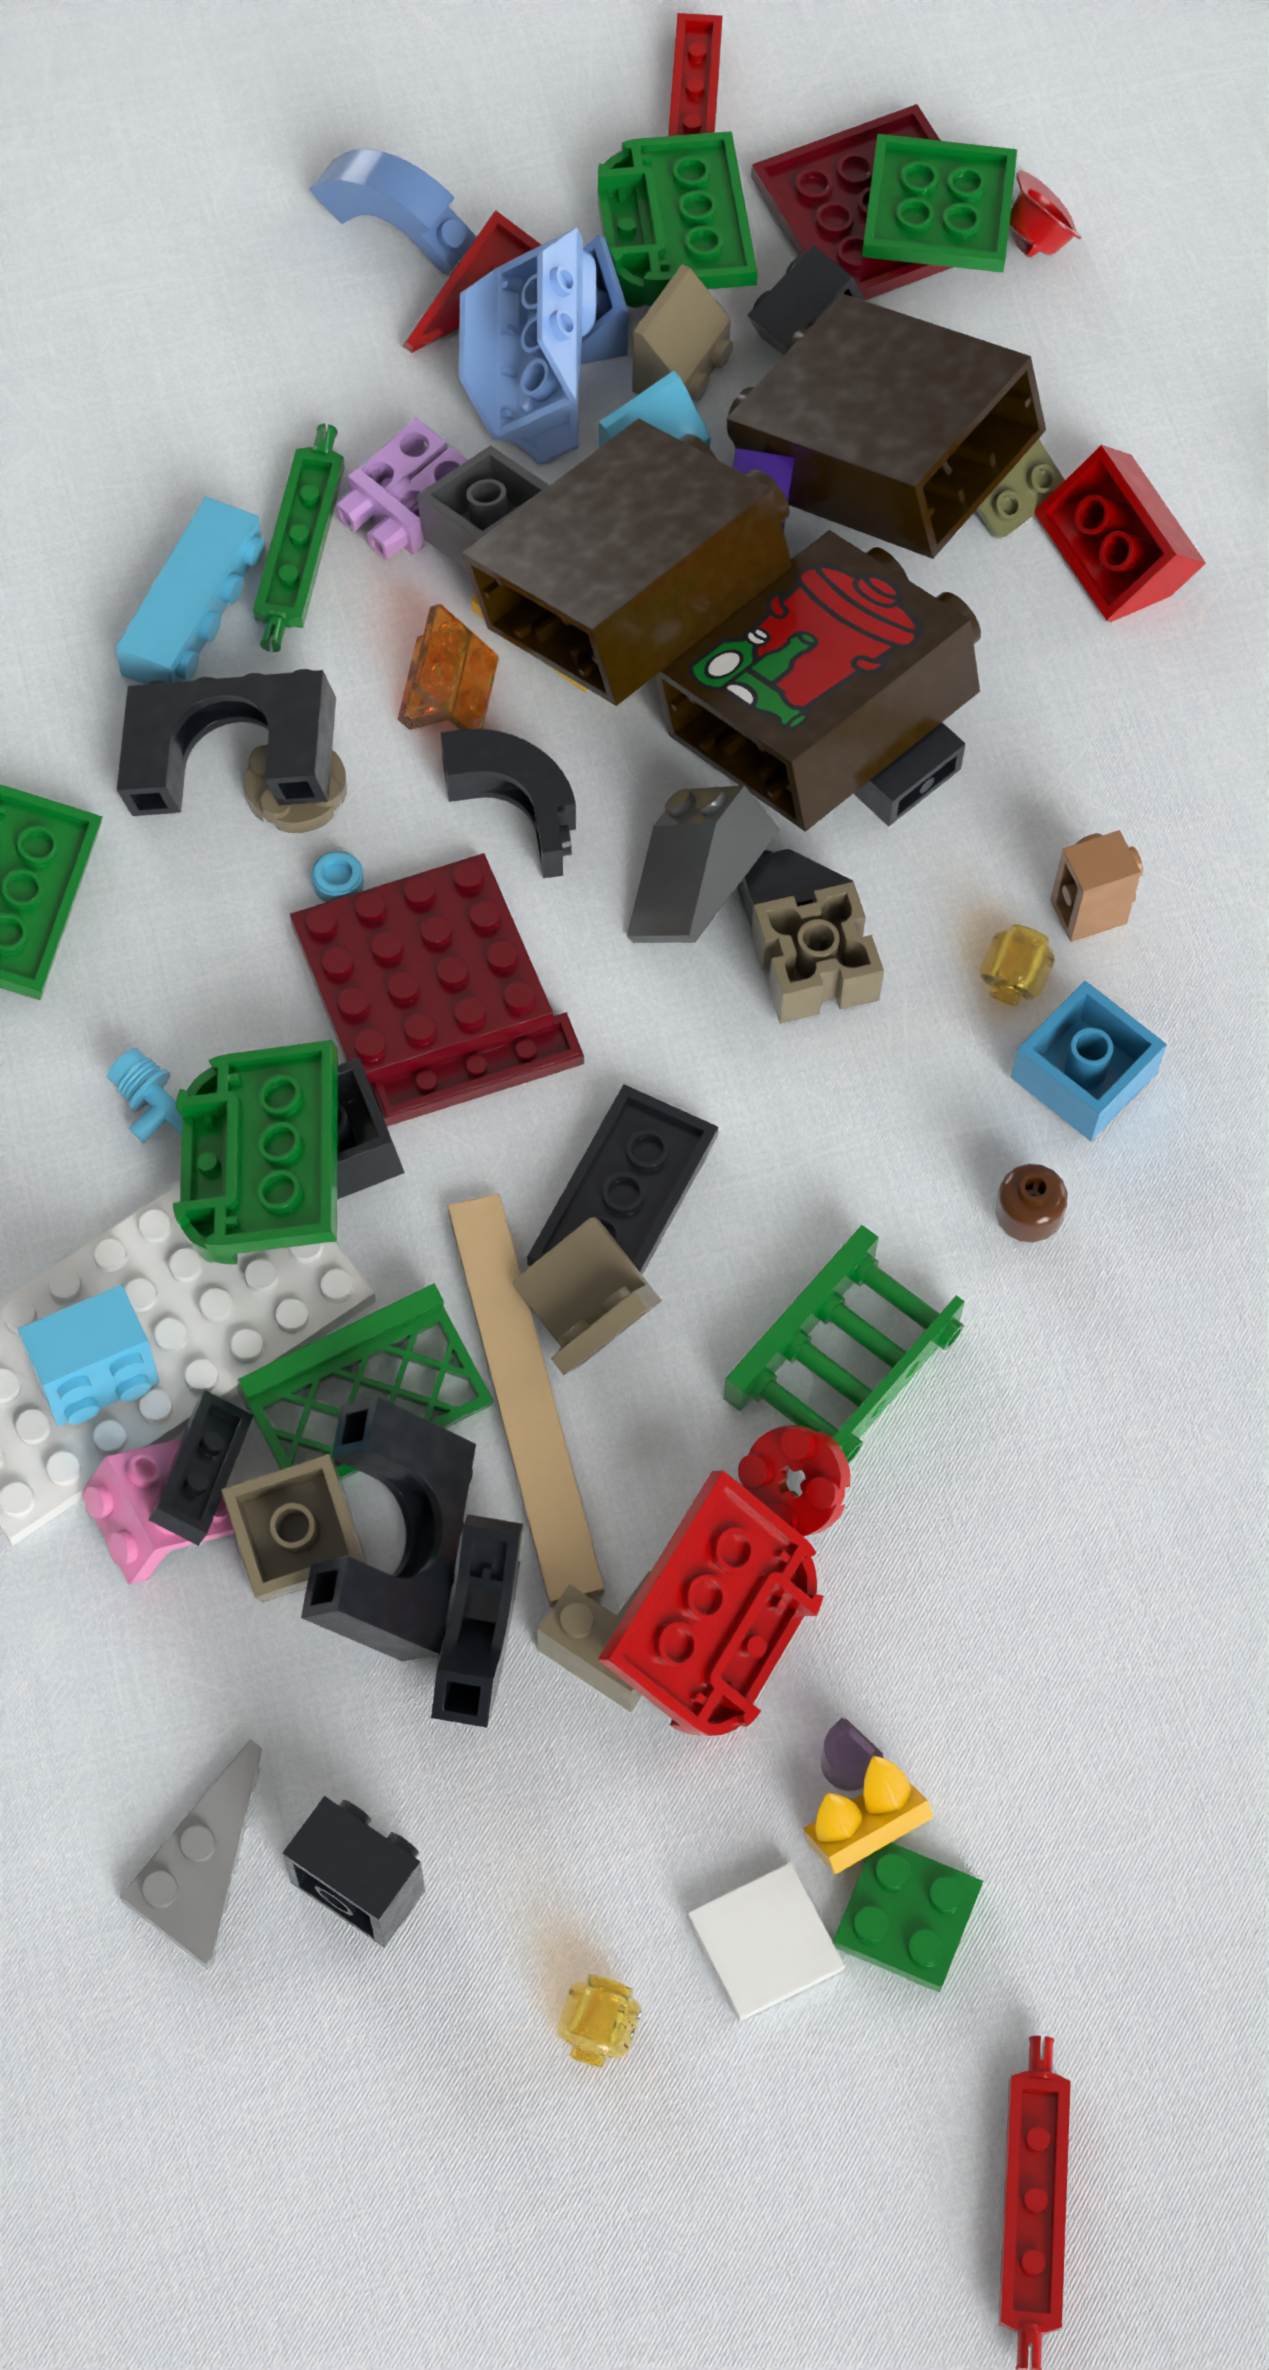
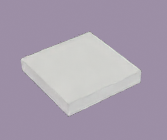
[687,1862,845,2022]

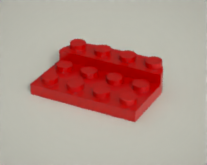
[597,1470,824,1736]

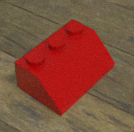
[1035,445,1206,622]

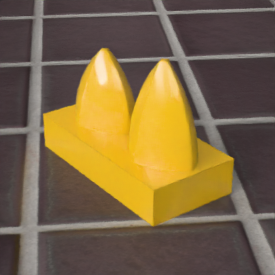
[803,1756,933,1874]

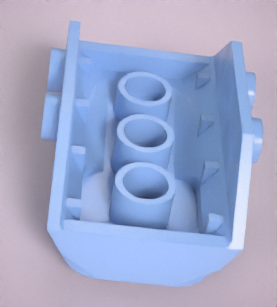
[459,227,596,464]

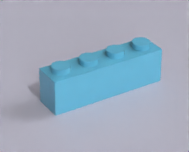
[116,496,265,685]

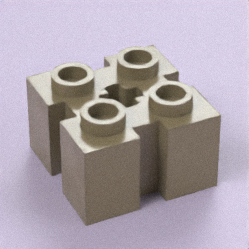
[751,882,884,1024]

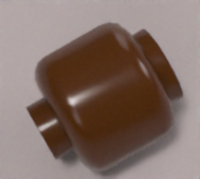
[995,1163,1068,1243]

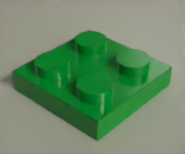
[833,1842,984,1993]

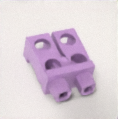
[335,417,468,560]

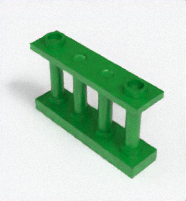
[723,1225,965,1464]

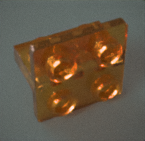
[397,604,499,730]

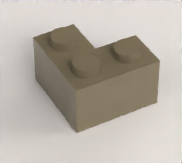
[537,1571,650,1712]

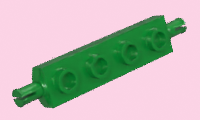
[253,423,345,652]

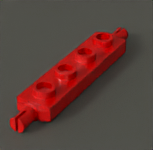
[998,2035,1071,2370]

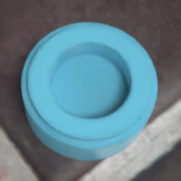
[311,851,364,902]

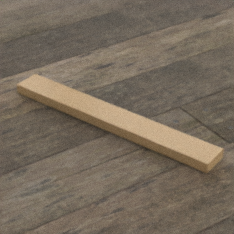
[448,1193,604,1608]

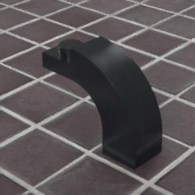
[440,729,576,879]
[431,1514,523,1728]

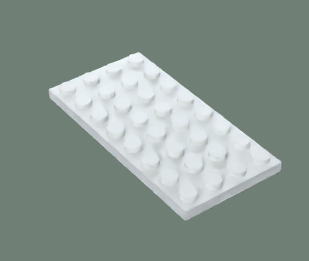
[0,1183,376,1546]

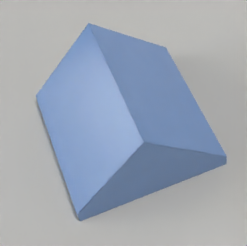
[581,235,629,364]

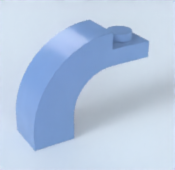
[309,149,476,274]

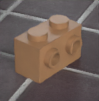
[1050,830,1143,942]

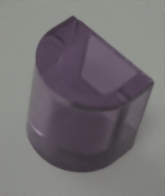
[821,1718,884,1791]

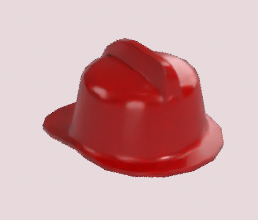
[1009,170,1082,257]

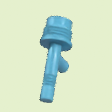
[107,1048,182,1143]

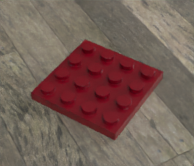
[751,104,953,301]
[290,853,554,1084]

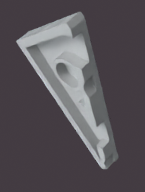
[120,1739,262,1969]

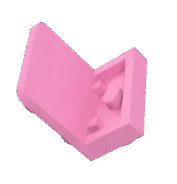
[82,1438,235,1585]

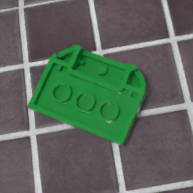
[597,131,758,308]
[0,784,103,1000]
[173,1040,338,1265]

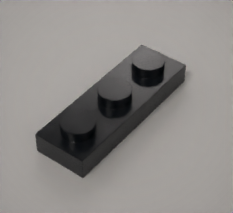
[148,1390,253,1546]

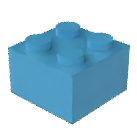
[1010,981,1167,1142]

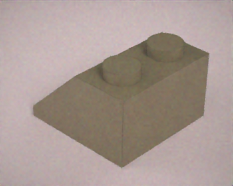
[632,264,733,401]

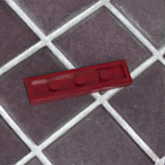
[370,1012,584,1126]

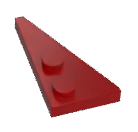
[402,210,541,353]

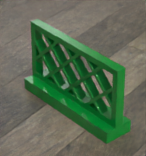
[237,1283,494,1480]

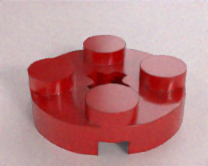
[738,1425,851,1536]

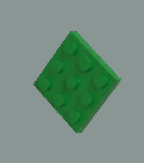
[862,134,1017,273]

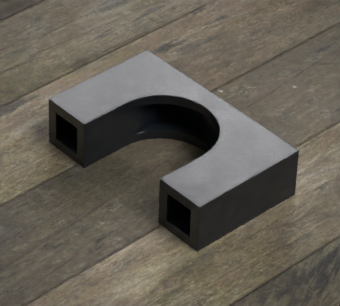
[117,669,336,816]
[301,1396,476,1662]

